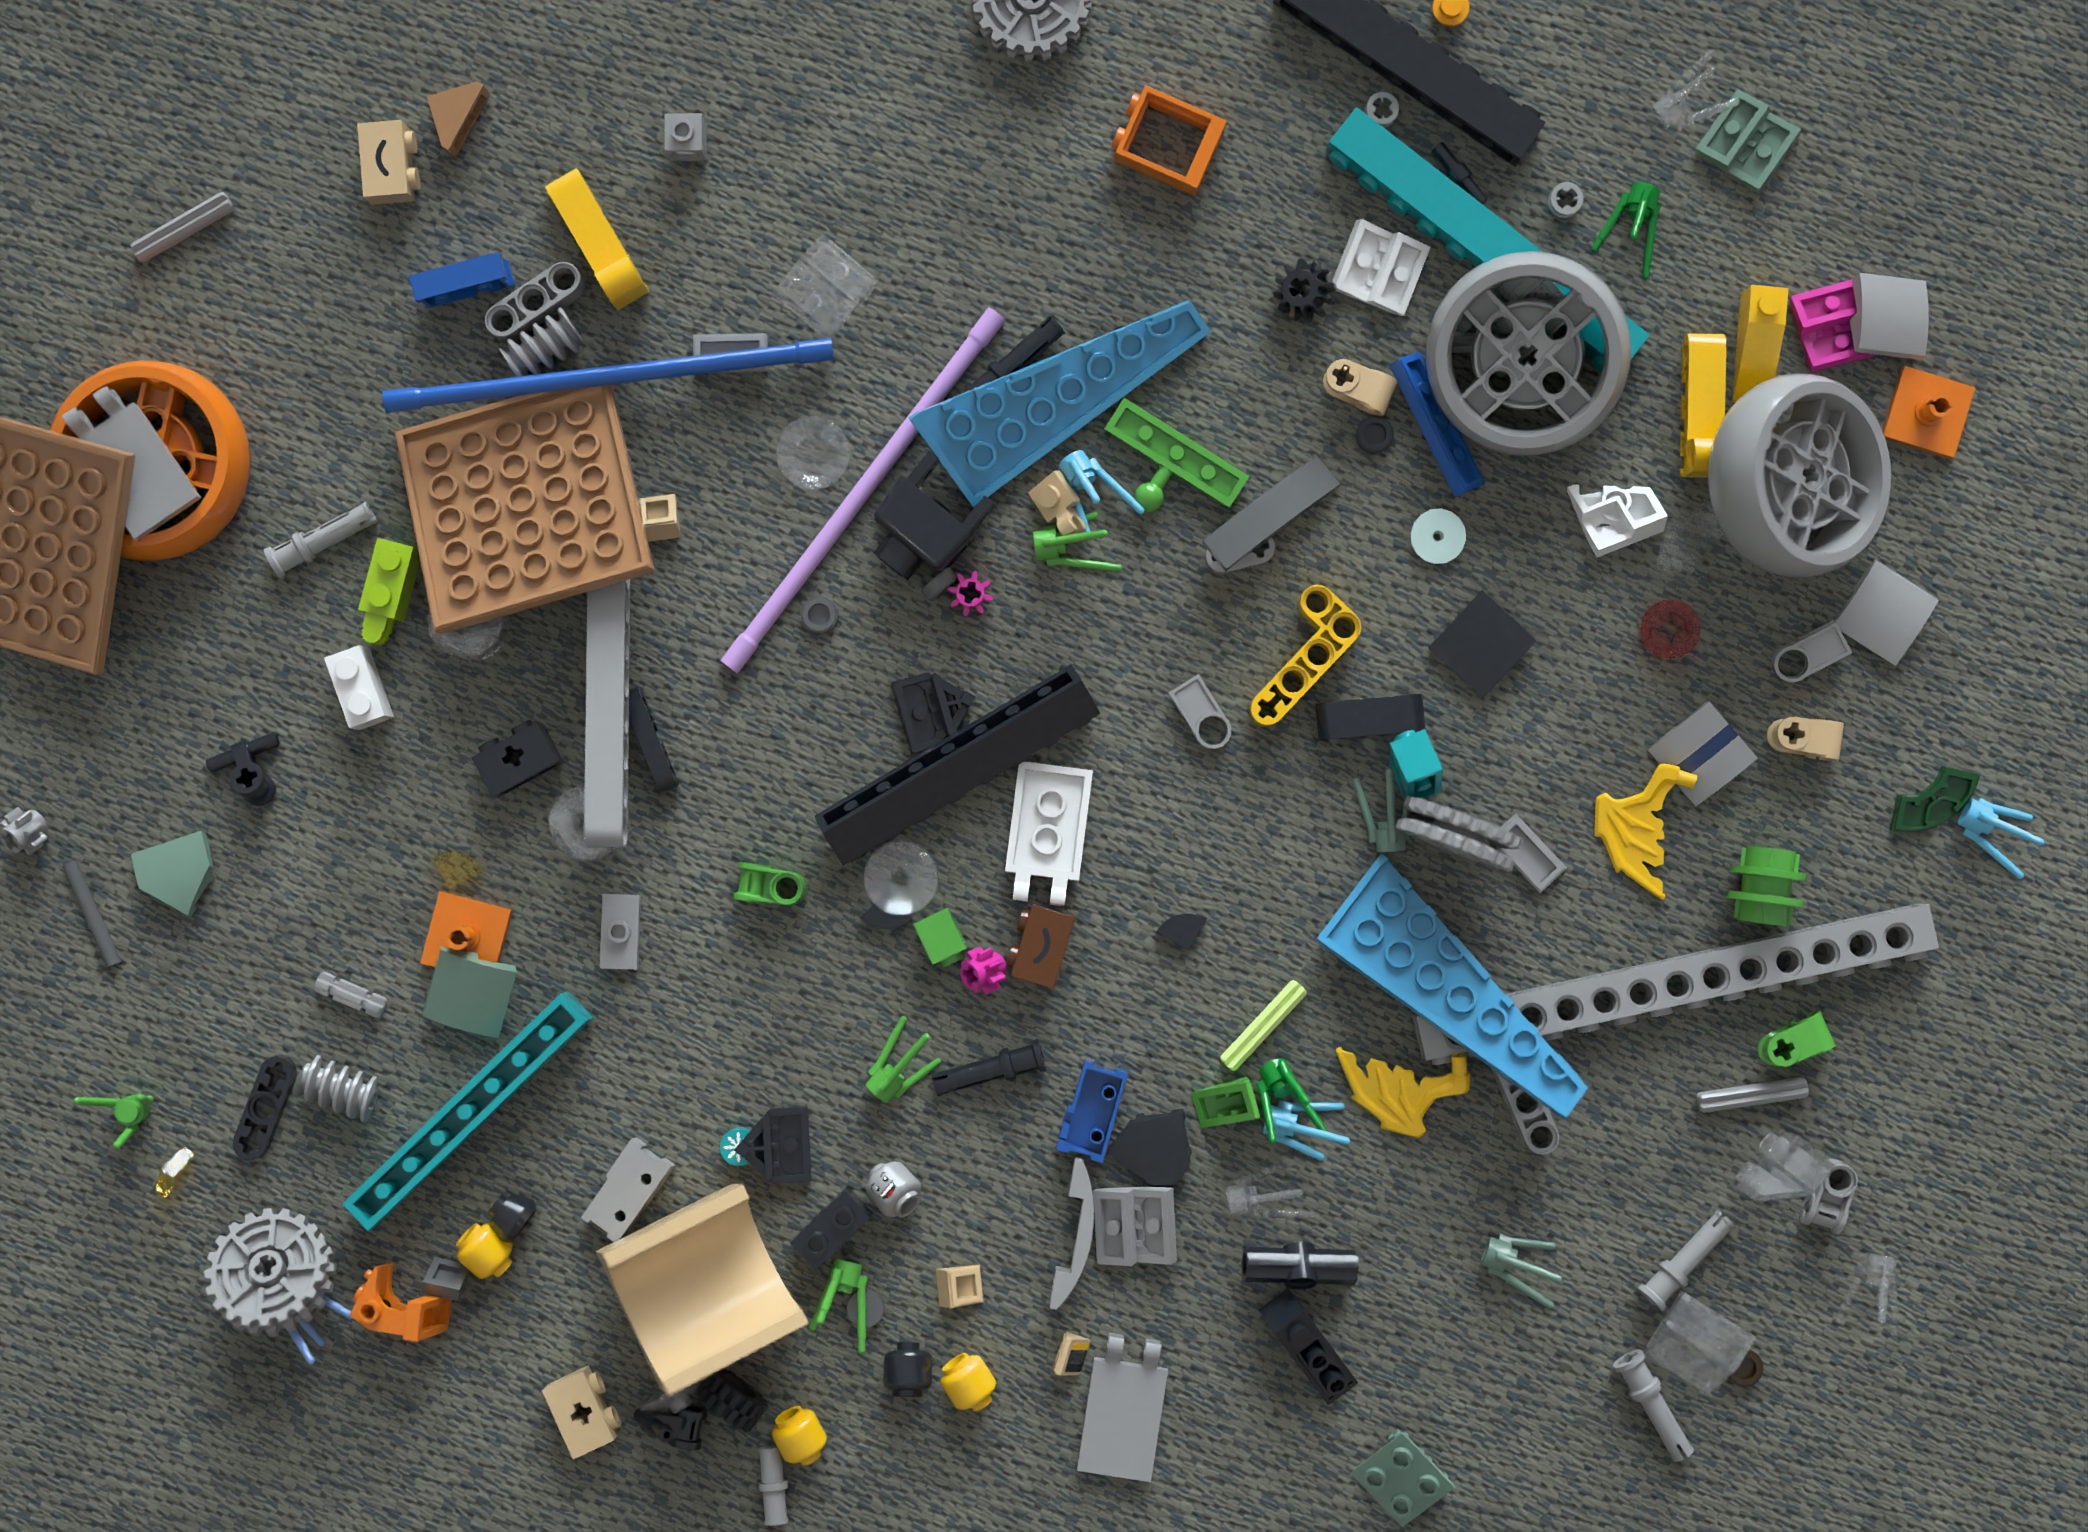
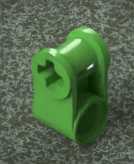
[733,862,808,905]
[1757,1011,1836,1067]

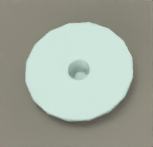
[1410,509,1466,564]

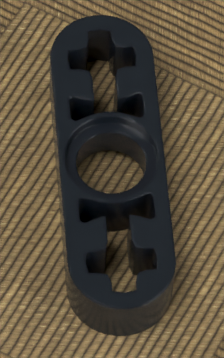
[629,686,679,793]
[233,1055,297,1160]

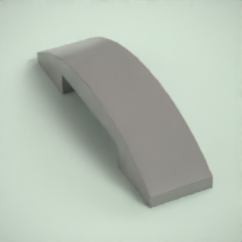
[1049,1156,1094,1309]

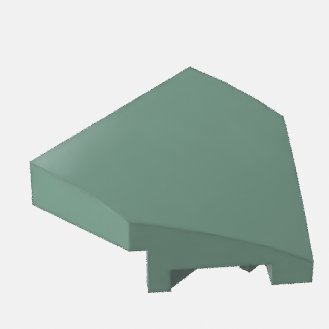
[131,831,216,918]

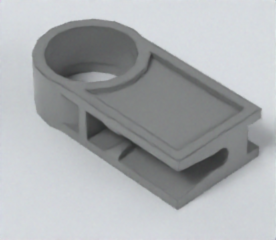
[1772,620,1852,682]
[1168,674,1232,749]

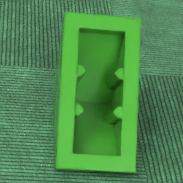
[1191,1077,1260,1128]

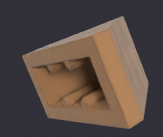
[427,81,490,158]

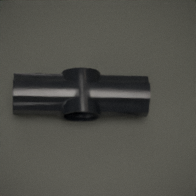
[1241,1242,1359,1290]

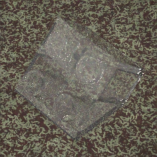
[1734,1130,1834,1202]
[1643,1290,1756,1395]

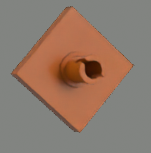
[1882,366,1976,459]
[420,891,513,967]

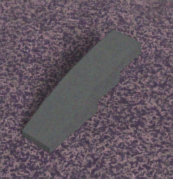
[1202,456,1340,571]

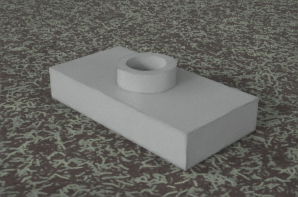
[600,894,641,970]

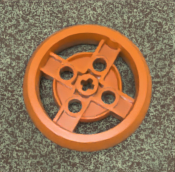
[50,360,251,561]

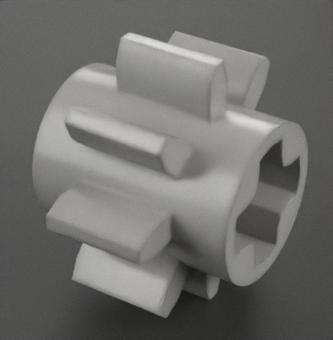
[0,807,48,855]

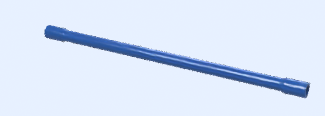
[382,338,834,413]

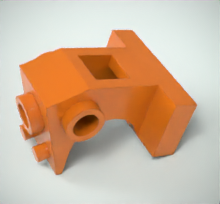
[349,1263,452,1342]

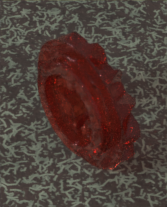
[1639,599,1700,659]

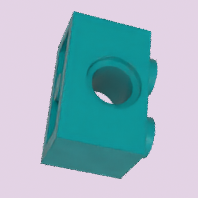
[1389,729,1443,801]

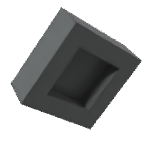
[422,1257,470,1301]

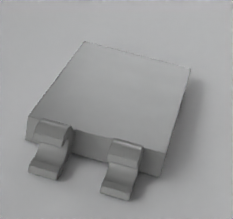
[62,386,201,540]
[1077,1333,1168,1482]

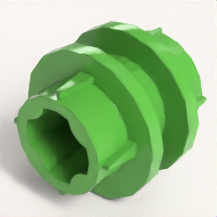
[1726,846,1807,927]

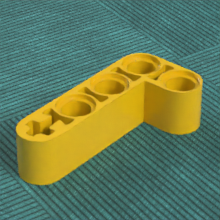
[545,168,649,310]
[1680,333,1726,478]
[1249,585,1361,727]

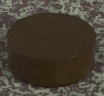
[1724,1347,1763,1387]

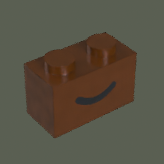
[1006,903,1075,989]

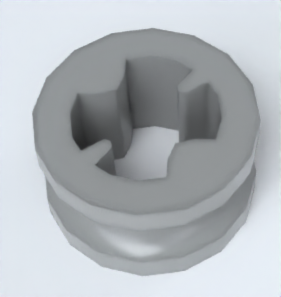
[1364,92,1399,128]
[1548,182,1584,218]

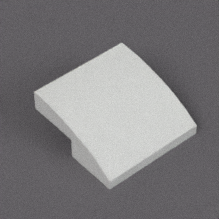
[1332,219,1430,316]

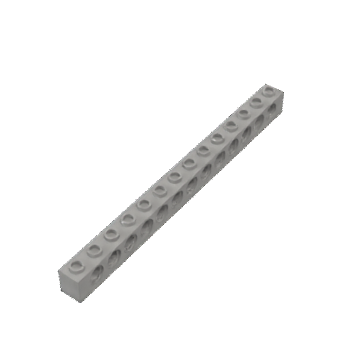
[1412,903,1939,1065]

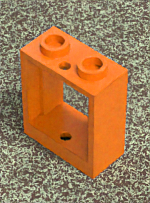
[1111,85,1227,196]

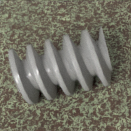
[499,307,583,377]
[293,1055,379,1123]

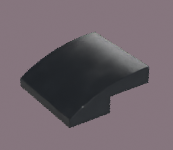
[1428,590,1537,698]

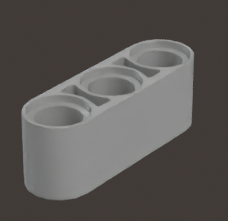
[485,262,585,343]
[1491,1068,1559,1155]

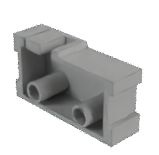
[581,1137,676,1242]

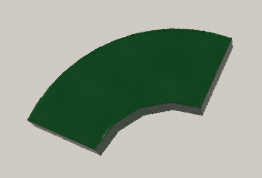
[1889,766,1980,832]

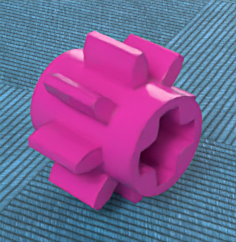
[948,571,993,618]
[960,946,1006,995]

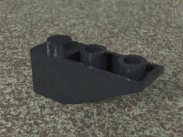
[1259,1288,1358,1405]

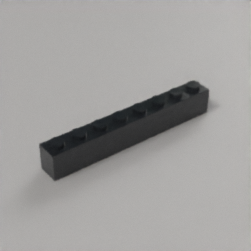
[1273,0,1546,167]
[815,665,1101,866]

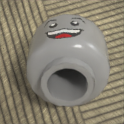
[866,1162,921,1217]

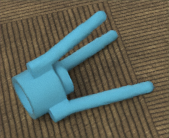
[1059,450,1144,532]
[1957,798,2044,879]
[1262,1100,1350,1161]

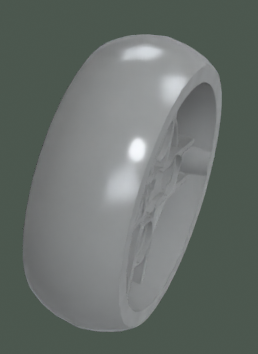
[1426,251,1631,456]
[1708,374,1891,578]

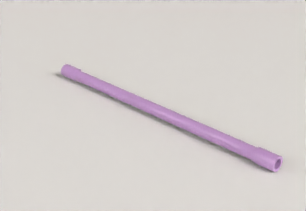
[720,307,1006,673]

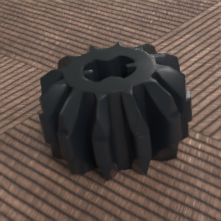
[1273,258,1337,323]

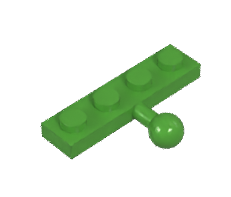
[1104,398,1250,512]

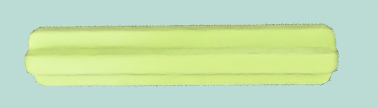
[1220,980,1307,1071]

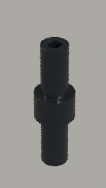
[1431,142,1488,205]

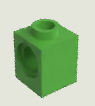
[913,908,967,968]

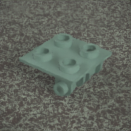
[1351,1429,1456,1527]

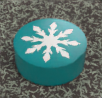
[720,1127,750,1166]

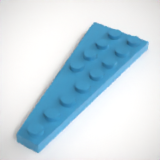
[908,300,1211,508]
[1316,853,1588,1120]

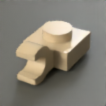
[1028,470,1087,536]

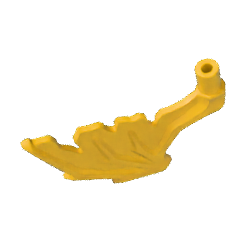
[1594,763,1698,900]
[1336,1047,1470,1138]

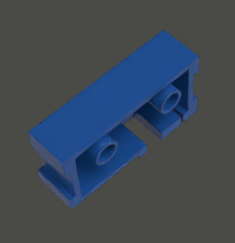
[409,252,515,309]
[1056,1059,1128,1163]

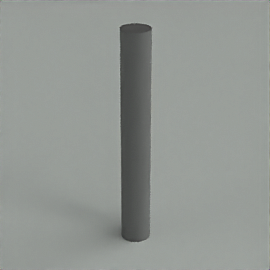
[62,861,122,968]

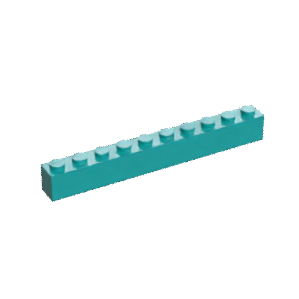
[1326,107,1650,372]

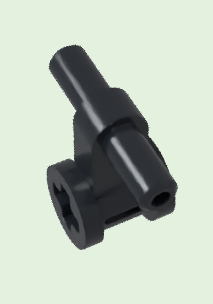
[206,732,280,806]
[633,1404,708,1450]

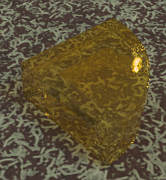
[432,852,484,889]
[154,1147,195,1198]

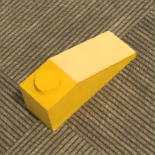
[1732,285,1789,403]

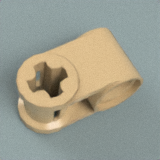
[1323,359,1398,417]
[1767,717,1844,761]

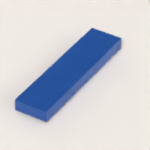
[1389,352,1485,497]

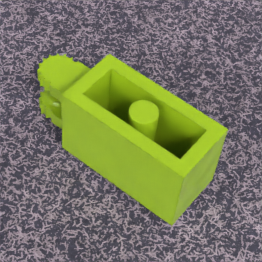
[358,538,420,646]

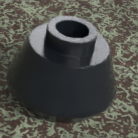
[488,1193,537,1242]

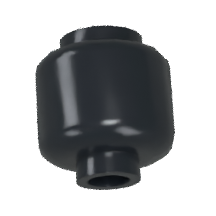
[883,1342,932,1397]

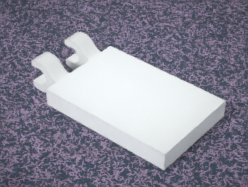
[1005,762,1093,906]

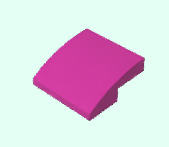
[1790,279,1876,373]

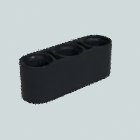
[1315,694,1426,741]

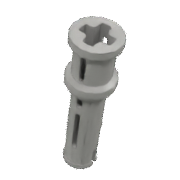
[264,502,378,578]
[1637,1210,1735,1312]
[1613,1349,1694,1462]

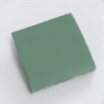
[1696,89,1801,195]
[423,946,517,1038]

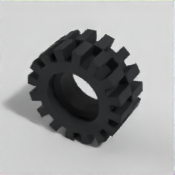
[696,1368,769,1432]

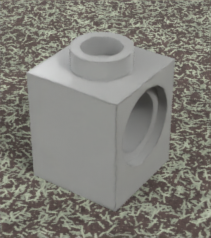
[664,113,707,161]

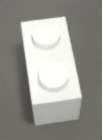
[324,645,394,730]

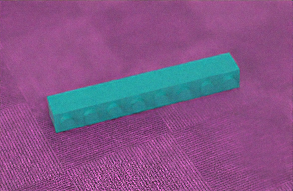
[342,991,594,1231]

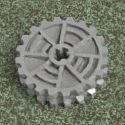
[972,0,1092,62]
[1395,796,1523,872]
[204,1208,336,1337]

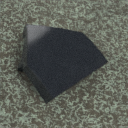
[890,672,976,754]
[734,1105,812,1184]
[1107,1109,1192,1188]

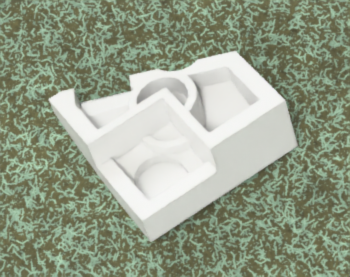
[1567,485,1668,558]

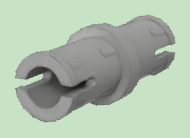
[758,1445,789,1526]

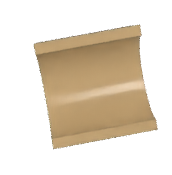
[596,1184,808,1395]

